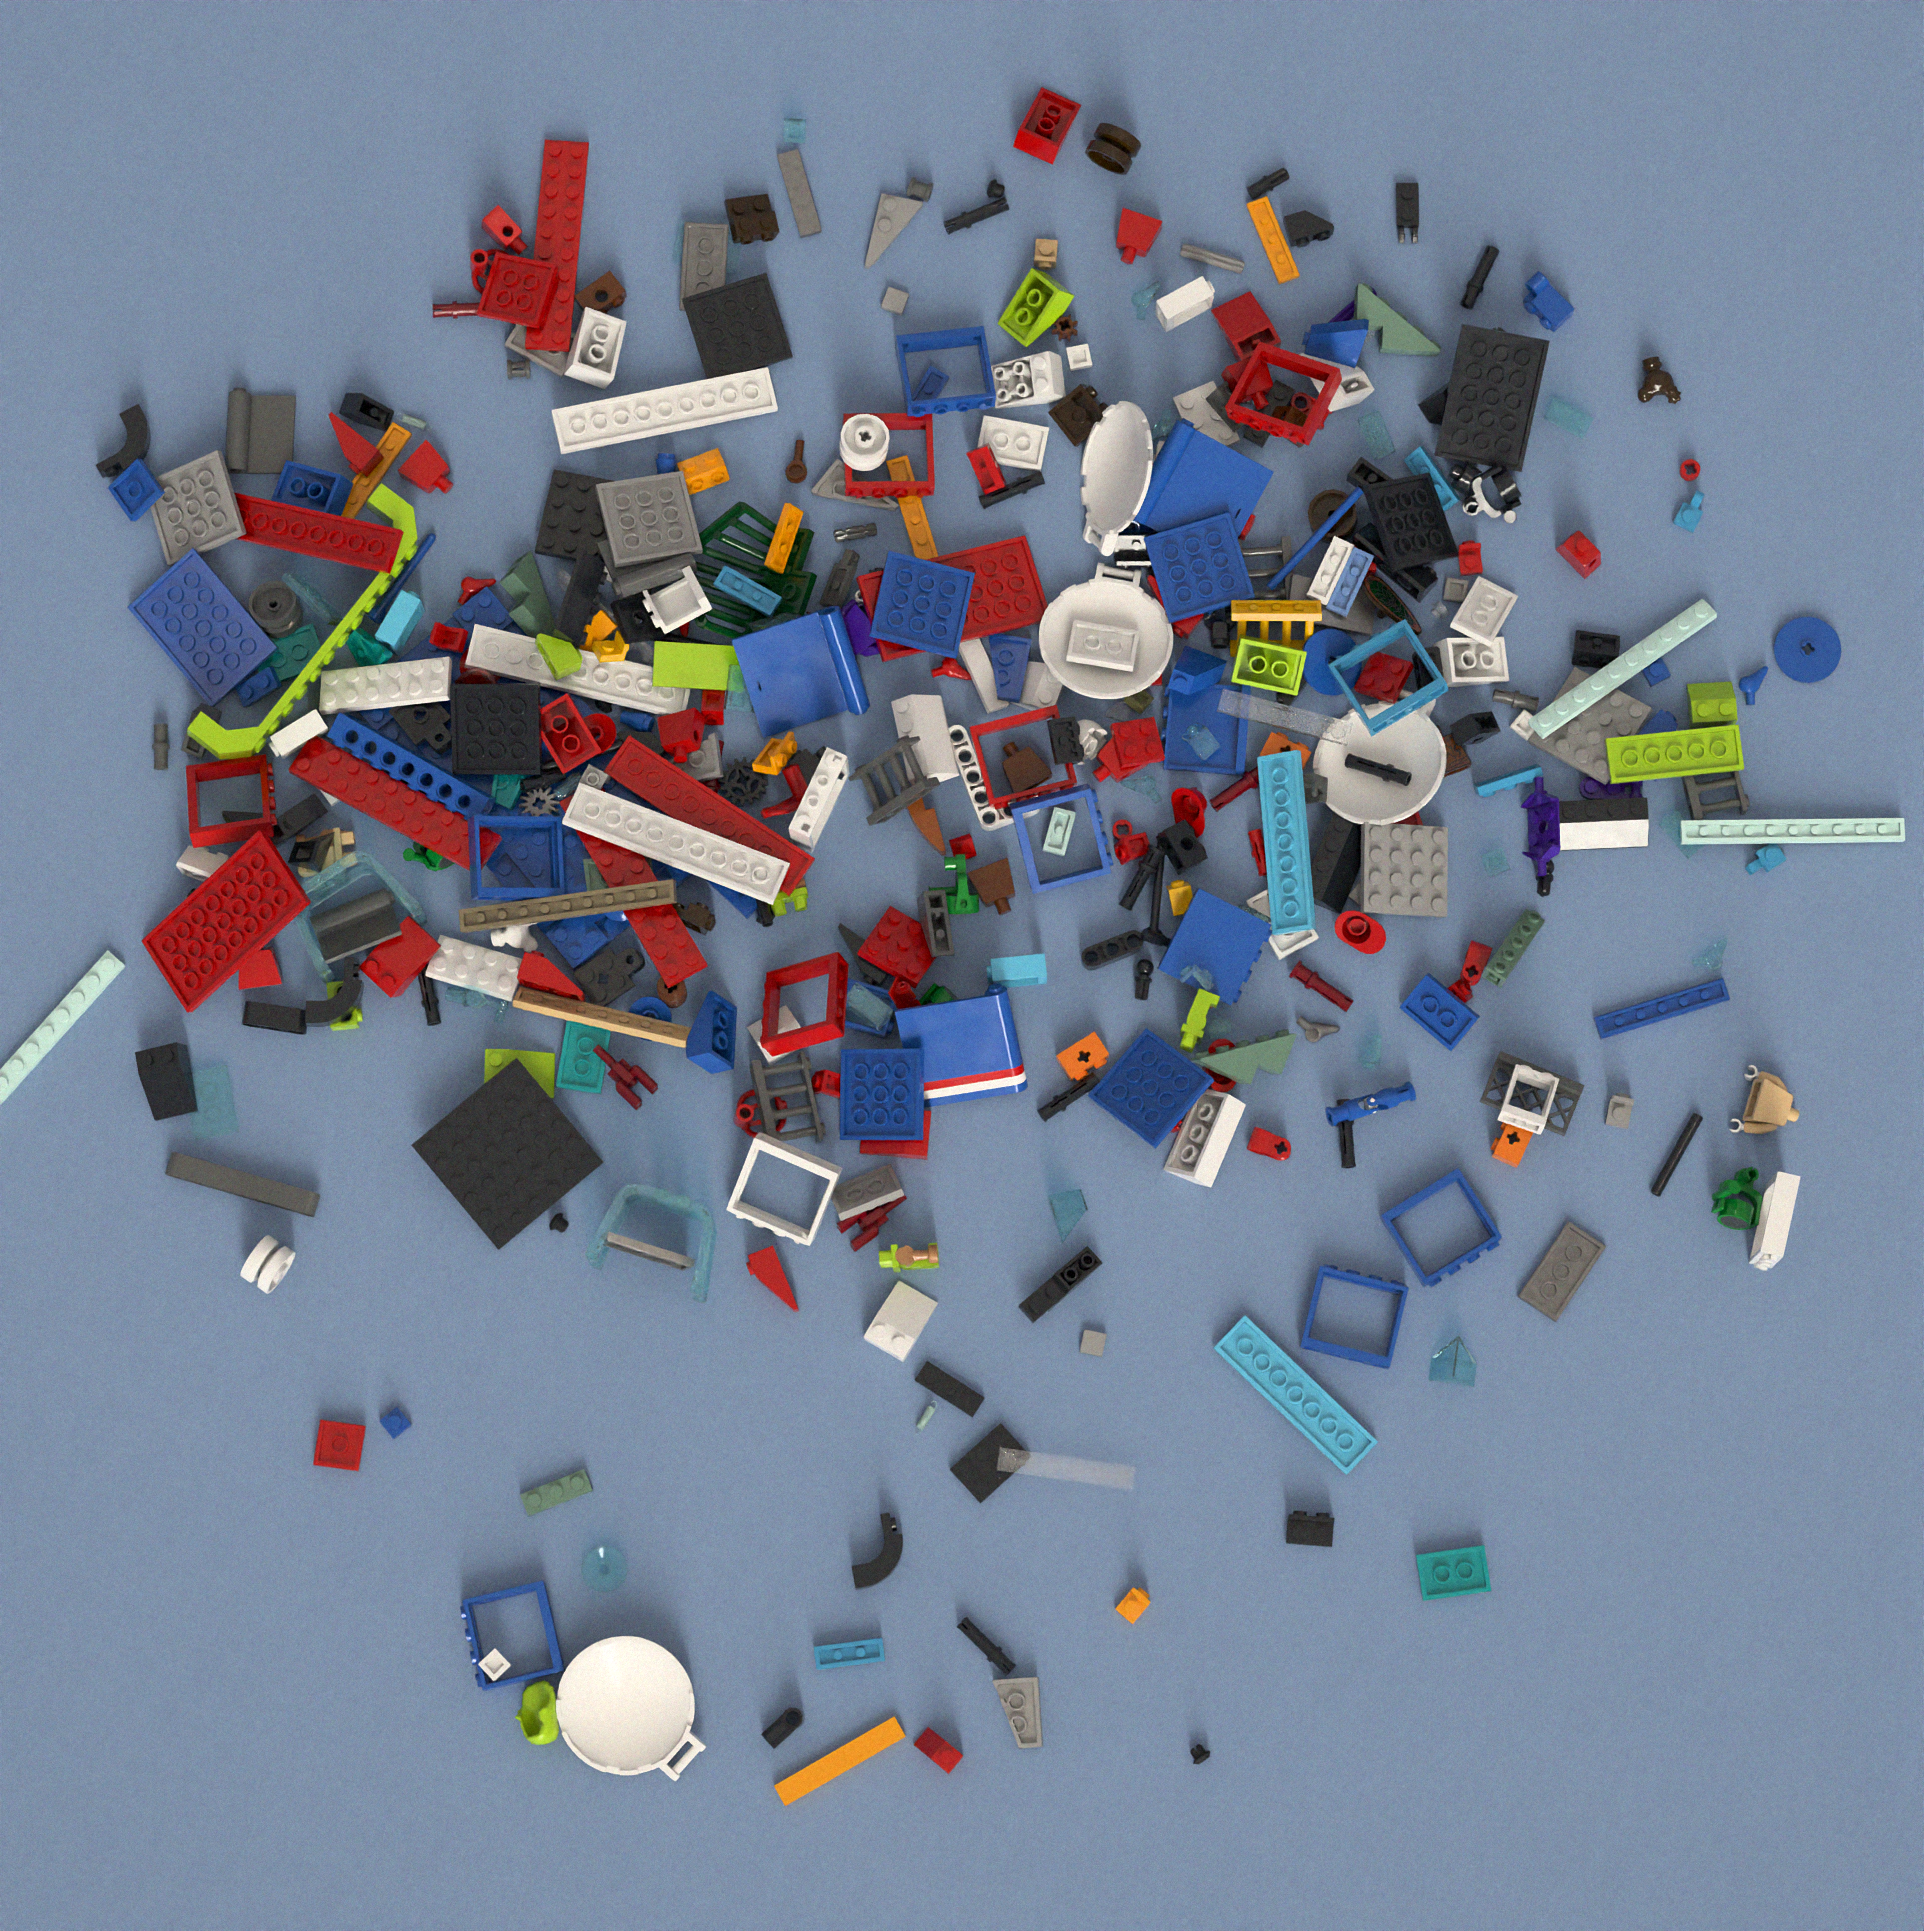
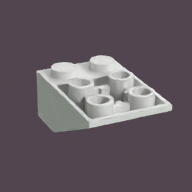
[991,351,1066,409]
[1299,353,1374,412]

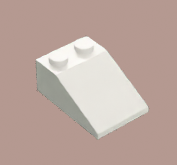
[564,307,627,389]
[1433,637,1509,687]
[864,1281,938,1362]

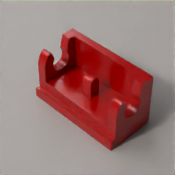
[966,443,1007,494]

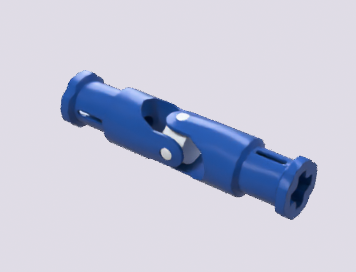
[1325,1081,1416,1127]

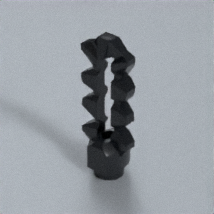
[1204,606,1236,649]

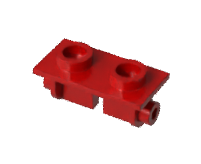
[888,976,922,1009]

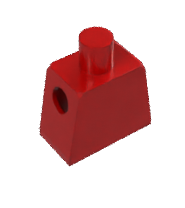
[481,205,528,255]
[1116,208,1163,264]
[1221,357,1273,410]
[398,440,454,494]
[1555,530,1601,579]
[657,707,706,763]
[1092,737,1148,783]
[239,946,284,990]

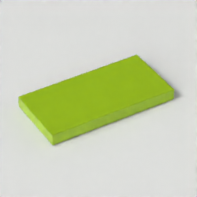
[652,641,742,692]

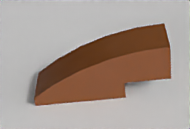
[906,798,946,856]

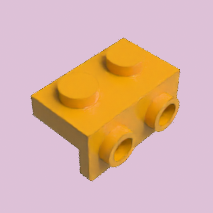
[677,448,730,495]
[752,731,797,775]

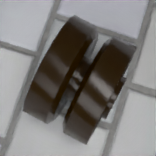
[1085,123,1142,175]
[1308,489,1358,544]

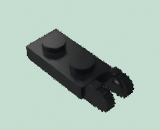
[1396,183,1419,243]

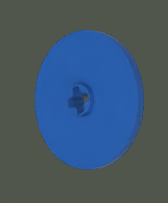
[1774,617,1841,683]
[1302,629,1362,696]

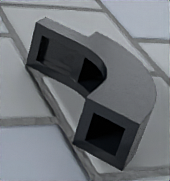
[96,404,151,478]
[305,957,364,1027]
[852,1513,903,1590]

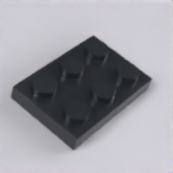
[950,1423,1031,1504]

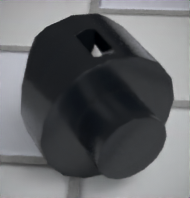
[1448,462,1482,496]

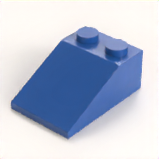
[271,460,353,516]
[686,991,737,1074]

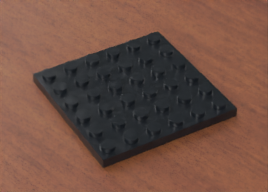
[411,1058,604,1250]

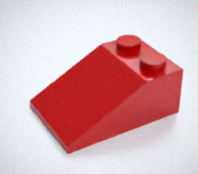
[1013,87,1081,165]
[541,693,602,774]
[360,916,442,998]
[517,950,586,1002]
[860,1111,932,1160]

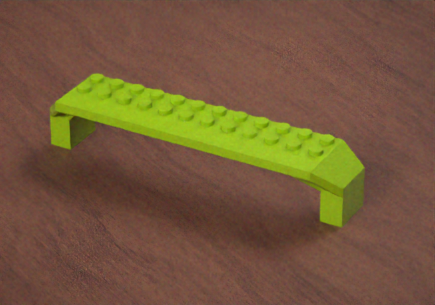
[187,483,418,759]

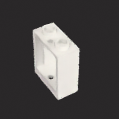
[1155,276,1215,332]
[269,709,329,759]
[1497,1064,1559,1135]

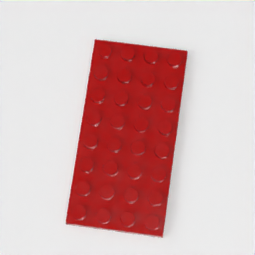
[856,535,1048,662]
[141,830,311,1013]

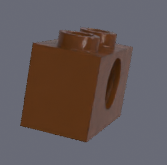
[574,271,627,314]

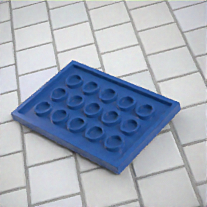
[127,548,279,708]

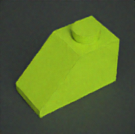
[535,633,583,681]

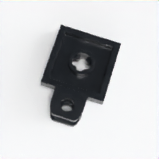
[610,596,667,644]
[389,702,452,755]
[573,948,646,1007]

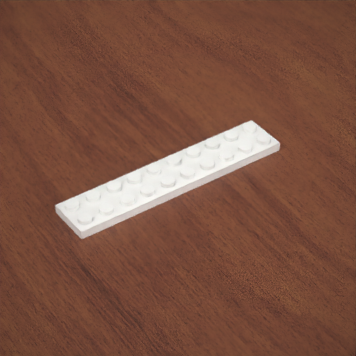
[551,367,778,454]
[465,624,690,716]
[562,782,790,905]

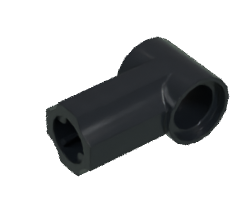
[761,1708,805,1749]

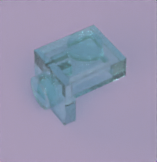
[1182,723,1221,761]
[1178,964,1214,991]

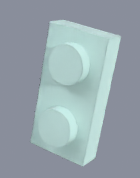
[1043,807,1076,857]

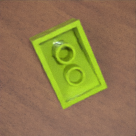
[997,268,1075,347]
[1230,634,1307,696]
[484,1049,555,1099]

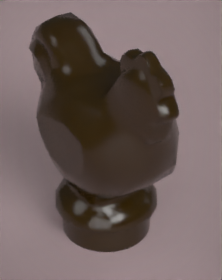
[1637,357,1681,404]

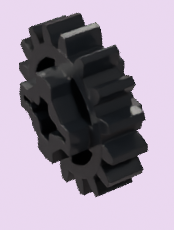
[719,757,768,807]

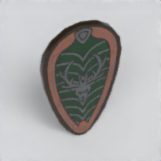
[1362,574,1422,635]

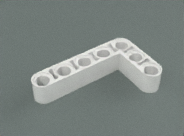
[949,725,1040,831]

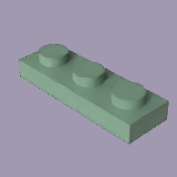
[520,1469,593,1516]

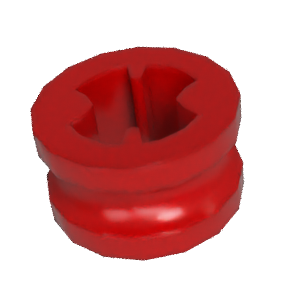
[1679,459,1701,481]
[1112,819,1133,840]

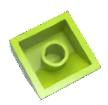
[1686,682,1738,728]

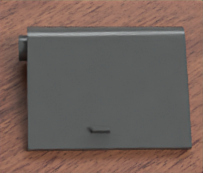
[225,388,296,474]
[596,539,697,598]
[309,888,402,964]

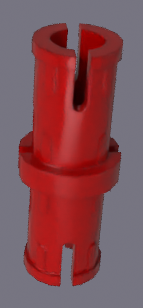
[1247,829,1267,876]

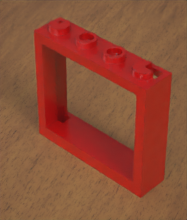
[1225,341,1342,446]
[842,413,935,499]
[969,705,1077,810]
[186,754,277,848]
[760,952,849,1057]

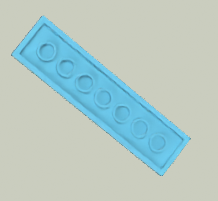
[1257,750,1316,935]
[1213,1315,1378,1475]

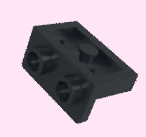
[1571,630,1620,669]
[1412,647,1444,691]
[1047,716,1084,765]
[1286,1511,1335,1547]

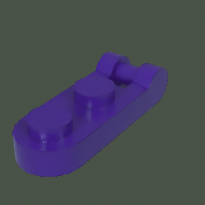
[1579,777,1643,800]

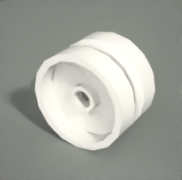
[839,414,890,471]
[240,1235,296,1294]

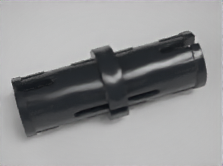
[519,768,566,793]

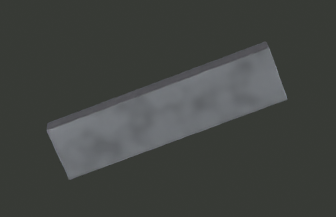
[777,149,822,238]

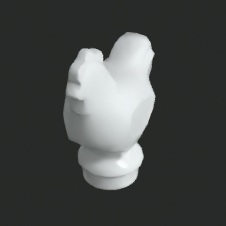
[491,923,538,953]

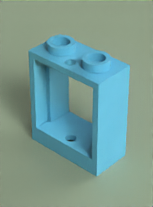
[375,590,425,656]
[986,953,1047,988]

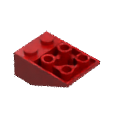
[1211,291,1281,362]

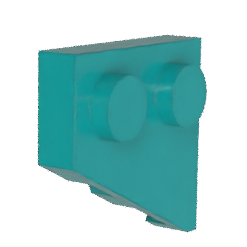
[346,628,393,667]

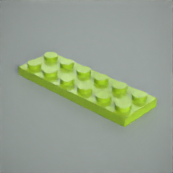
[1604,725,1744,784]

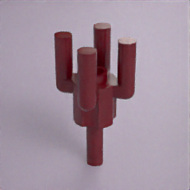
[593,1044,659,1111]
[836,1195,907,1252]

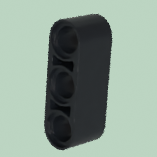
[1081,930,1144,971]
[242,1001,307,1035]

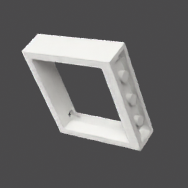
[789,747,850,853]
[726,1132,843,1246]
[1749,1171,1801,1271]

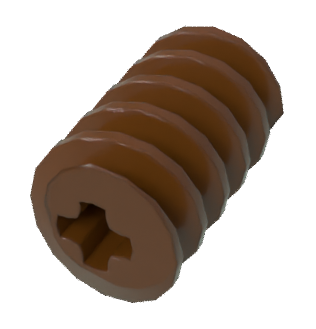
[657,977,687,1008]

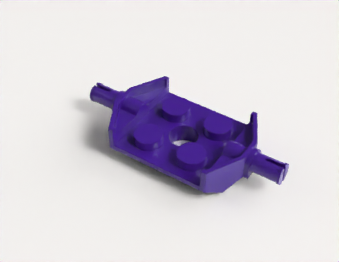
[1521,777,1561,876]

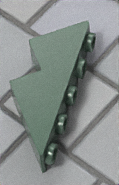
[1354,283,1441,356]
[499,551,555,639]
[1482,909,1545,989]
[1191,1029,1297,1084]

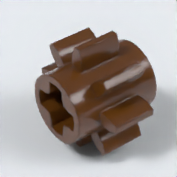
[1052,314,1078,342]

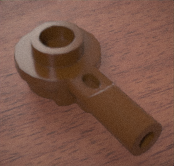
[785,440,807,484]

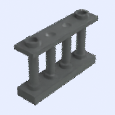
[1238,536,1298,631]
[1681,724,1750,820]
[848,735,940,826]
[749,1051,826,1144]

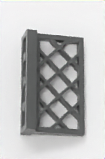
[1480,1051,1585,1136]

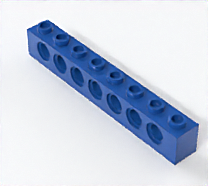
[327,712,497,821]

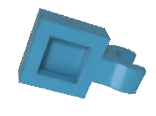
[1673,491,1705,533]
[1745,843,1787,876]

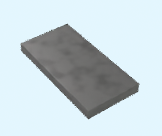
[679,222,729,311]
[1288,574,1375,636]
[1518,1221,1606,1322]
[599,1232,695,1271]

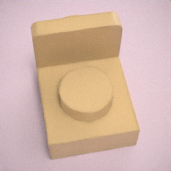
[1034,239,1058,270]

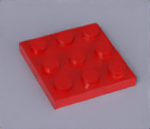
[477,252,559,329]
[857,906,937,989]

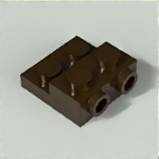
[724,194,779,245]
[1048,384,1109,447]
[672,902,717,936]

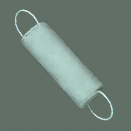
[397,413,432,430]
[914,1401,937,1435]

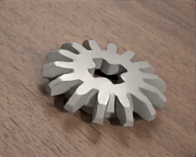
[519,787,560,817]

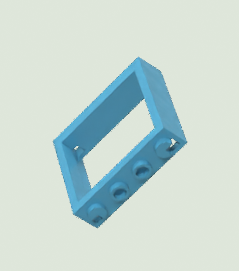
[1328,619,1449,737]

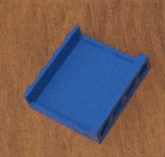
[1159,684,1251,776]
[1157,888,1272,1006]

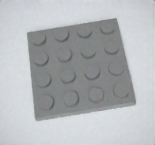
[150,450,246,566]
[595,471,703,568]
[1528,667,1652,785]
[1360,822,1448,918]

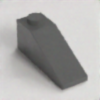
[917,890,954,957]

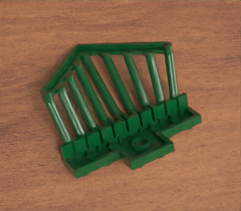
[678,501,817,639]

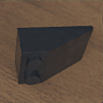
[135,1042,198,1121]

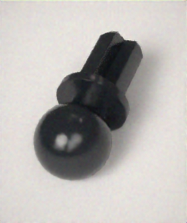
[1535,860,1554,897]
[1134,959,1154,1000]

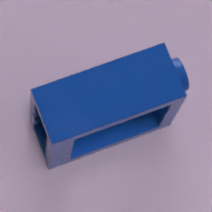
[845,978,898,1039]

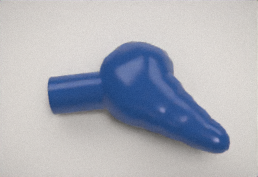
[1738,666,1768,705]

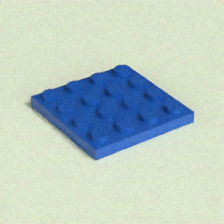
[1143,512,1255,624]
[869,551,975,659]
[1088,1028,1214,1149]
[840,1048,924,1140]

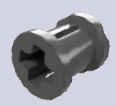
[906,177,934,202]
[507,359,531,380]

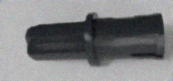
[1246,168,1290,200]

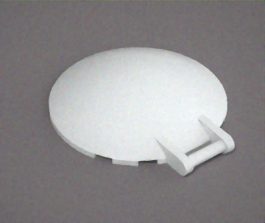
[1080,401,1153,556]
[1039,562,1173,699]
[1313,689,1447,825]
[556,1636,707,1781]

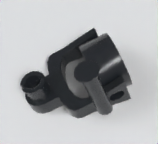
[1462,463,1522,523]

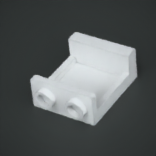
[642,566,712,634]

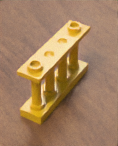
[1230,600,1322,657]

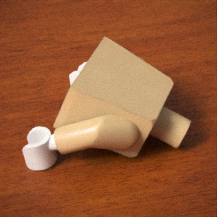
[1729,1065,1799,1134]

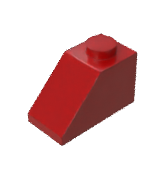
[913,1727,964,1774]

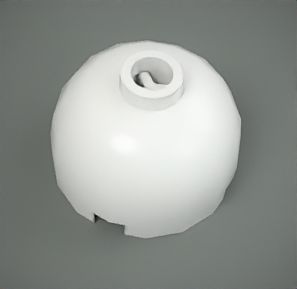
[1077,719,1107,765]

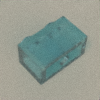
[846,982,893,1031]

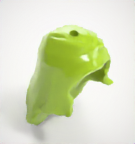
[515,1680,559,1745]

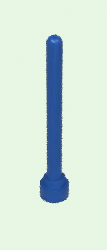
[366,533,436,625]

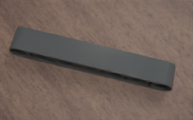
[165,1152,321,1217]

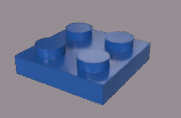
[108,458,165,522]

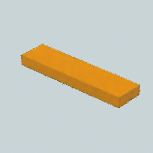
[1246,196,1300,285]

